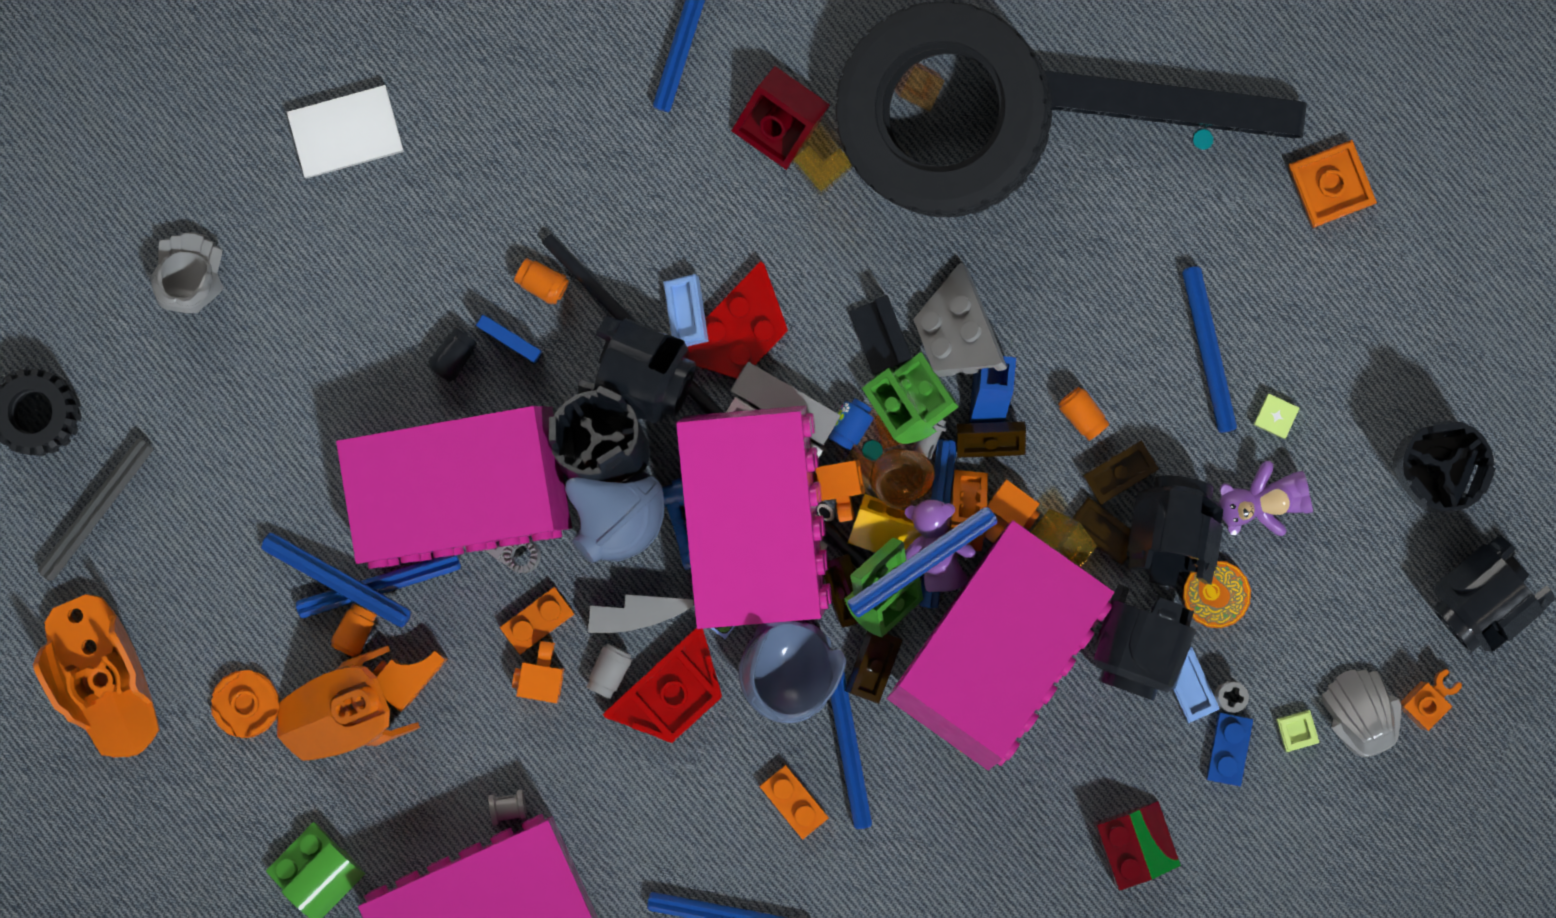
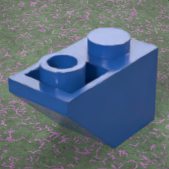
[969,356,1016,423]

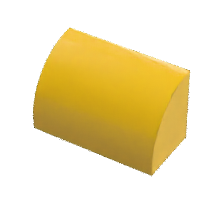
[848,494,921,553]

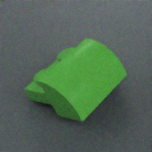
[862,352,959,444]
[845,538,923,637]
[266,822,366,918]

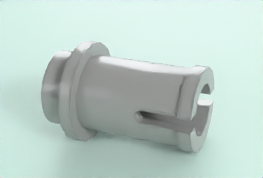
[911,420,947,459]

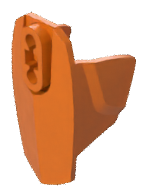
[33,594,160,757]
[277,645,420,761]

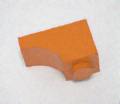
[948,470,988,551]
[372,650,448,712]

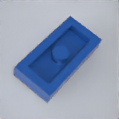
[1206,712,1253,787]

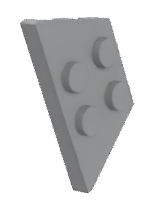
[913,263,1007,377]

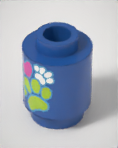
[828,398,874,451]

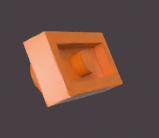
[499,587,575,655]
[759,764,829,840]

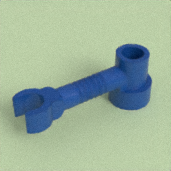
[662,477,691,570]

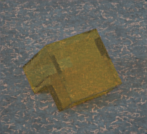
[793,145,853,196]
[1031,509,1097,568]

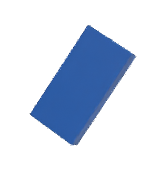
[476,314,543,364]

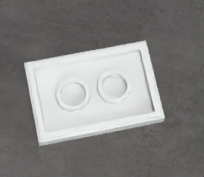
[287,85,404,179]

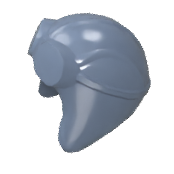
[565,473,664,563]
[739,621,847,723]

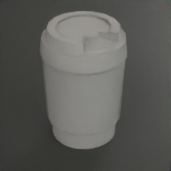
[586,643,632,699]

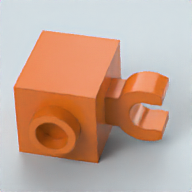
[814,459,865,522]
[984,479,1040,543]
[512,641,565,703]
[1401,669,1462,731]

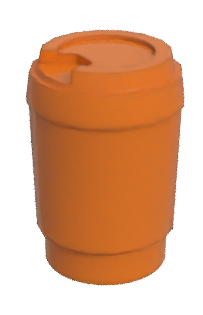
[514,258,569,305]
[1058,387,1110,441]
[331,603,377,657]

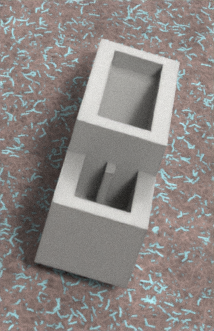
[730,362,840,445]
[588,594,694,633]

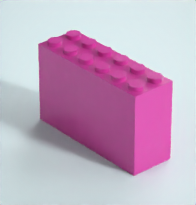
[676,405,832,629]
[336,406,572,569]
[886,520,1114,770]
[358,814,598,918]

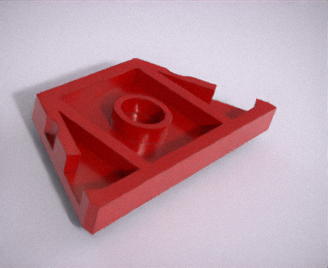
[688,261,788,379]
[602,628,723,743]

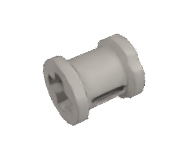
[1214,681,1249,713]
[488,790,527,826]

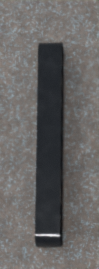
[1044,70,1307,138]

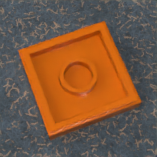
[1287,140,1377,229]

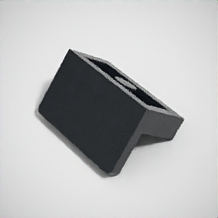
[849,295,912,374]

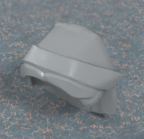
[150,232,224,313]
[1322,669,1401,758]

